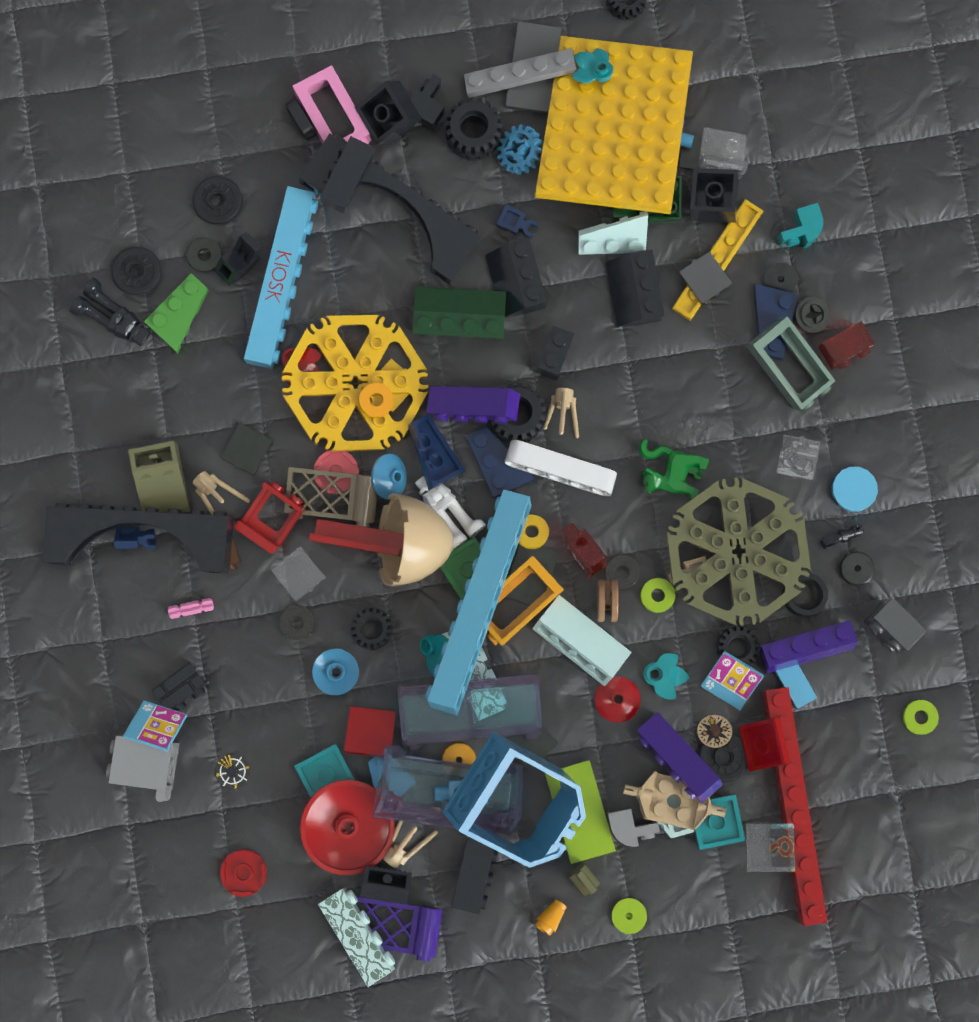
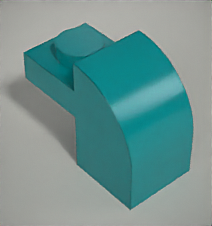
[777,203,823,248]

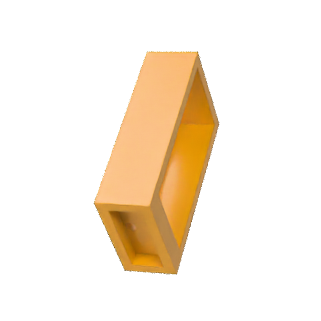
[486,556,564,646]

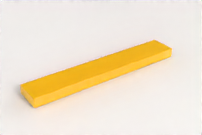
[672,199,763,321]

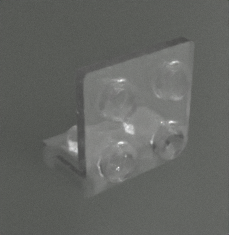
[698,127,748,179]

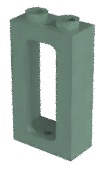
[746,316,835,410]

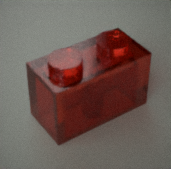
[818,321,875,370]

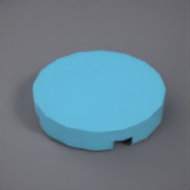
[831,467,878,512]

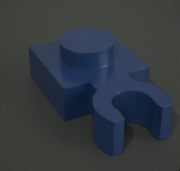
[496,204,539,239]

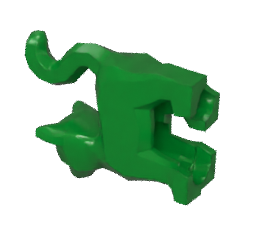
[639,439,709,501]

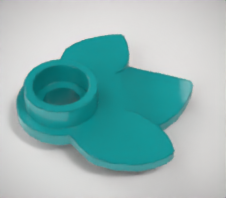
[572,48,613,83]
[420,634,448,678]
[643,653,689,700]

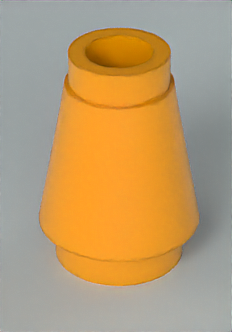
[535,899,567,936]

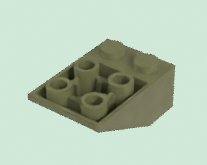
[128,441,190,513]

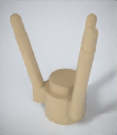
[543,388,579,438]
[192,471,250,515]
[383,818,438,869]

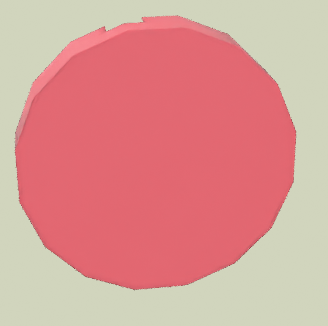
[314,450,359,495]

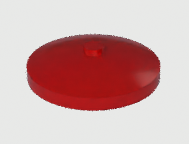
[300,779,394,875]

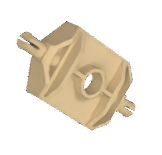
[623,771,726,830]

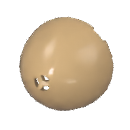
[377,493,453,586]

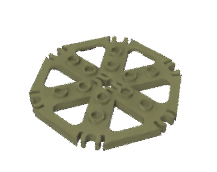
[666,478,811,626]

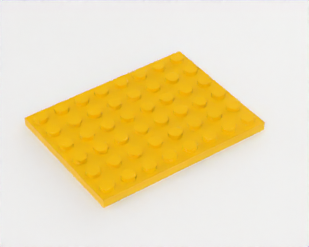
[535,36,693,214]

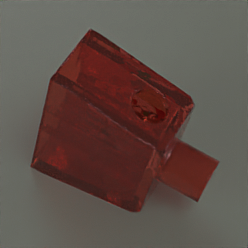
[562,524,607,579]

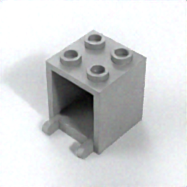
[106,735,180,802]

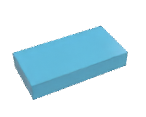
[775,665,817,709]

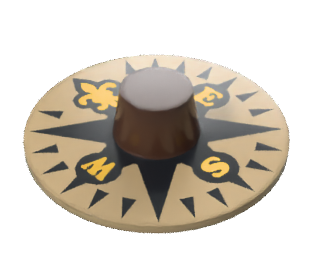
[697,715,732,748]

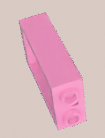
[292,65,371,144]

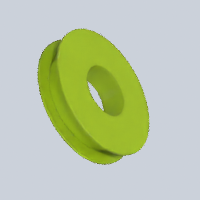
[640,578,675,613]
[903,700,939,735]

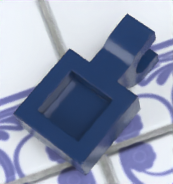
[114,527,157,549]

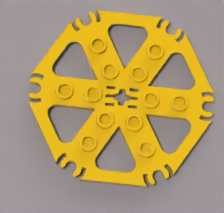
[282,315,428,452]

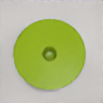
[612,898,647,934]

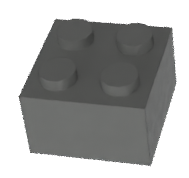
[863,598,927,653]

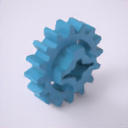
[497,124,543,175]

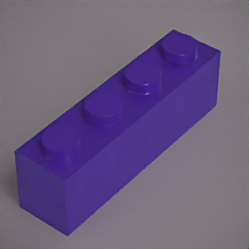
[426,386,520,424]
[759,620,858,674]
[637,712,723,804]

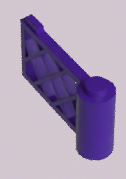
[356,896,443,962]

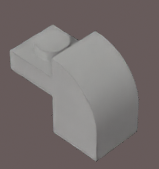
[606,808,660,847]

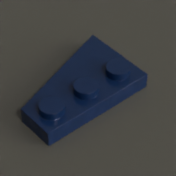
[753,284,798,360]
[408,414,465,491]
[466,426,535,498]

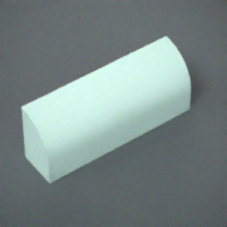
[532,595,632,686]

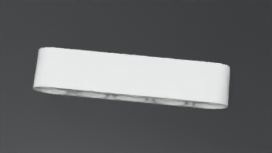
[505,440,617,496]

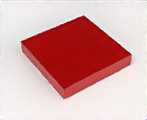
[344,706,396,759]
[739,717,790,772]

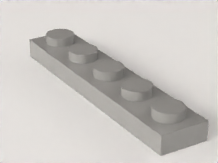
[464,48,577,98]

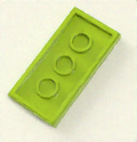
[545,760,616,864]

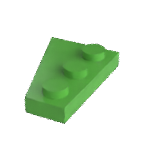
[144,273,209,354]

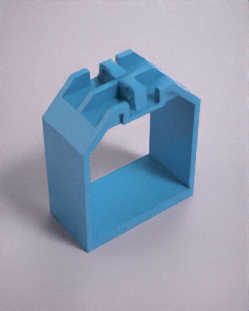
[443,731,586,868]

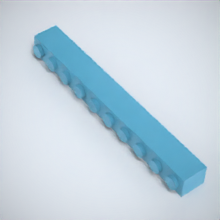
[426,489,532,716]

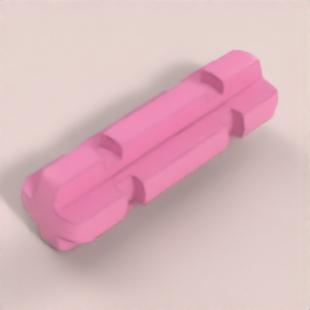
[168,598,214,619]

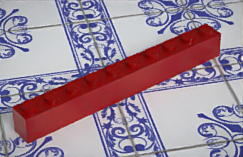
[761,687,827,926]

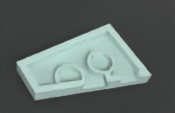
[578,211,648,255]

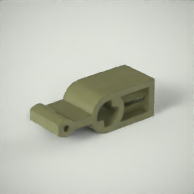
[567,862,600,896]

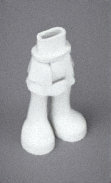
[415,476,486,551]

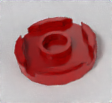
[219,849,267,897]

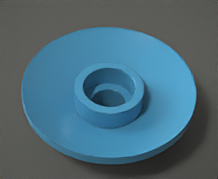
[371,454,407,500]
[312,649,359,695]

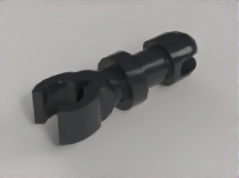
[820,525,865,549]

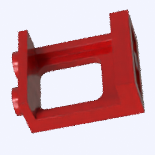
[234,481,306,554]

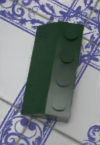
[412,287,506,339]

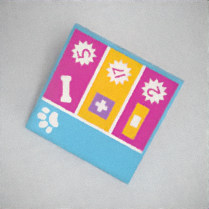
[701,651,764,710]
[123,701,187,752]

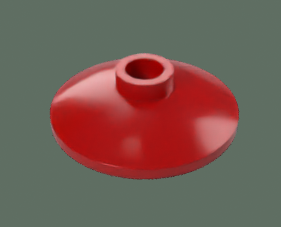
[594,676,641,723]

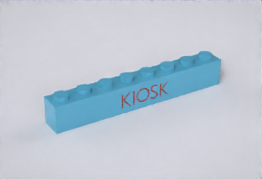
[244,186,318,369]

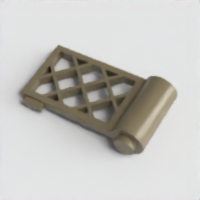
[284,467,378,527]

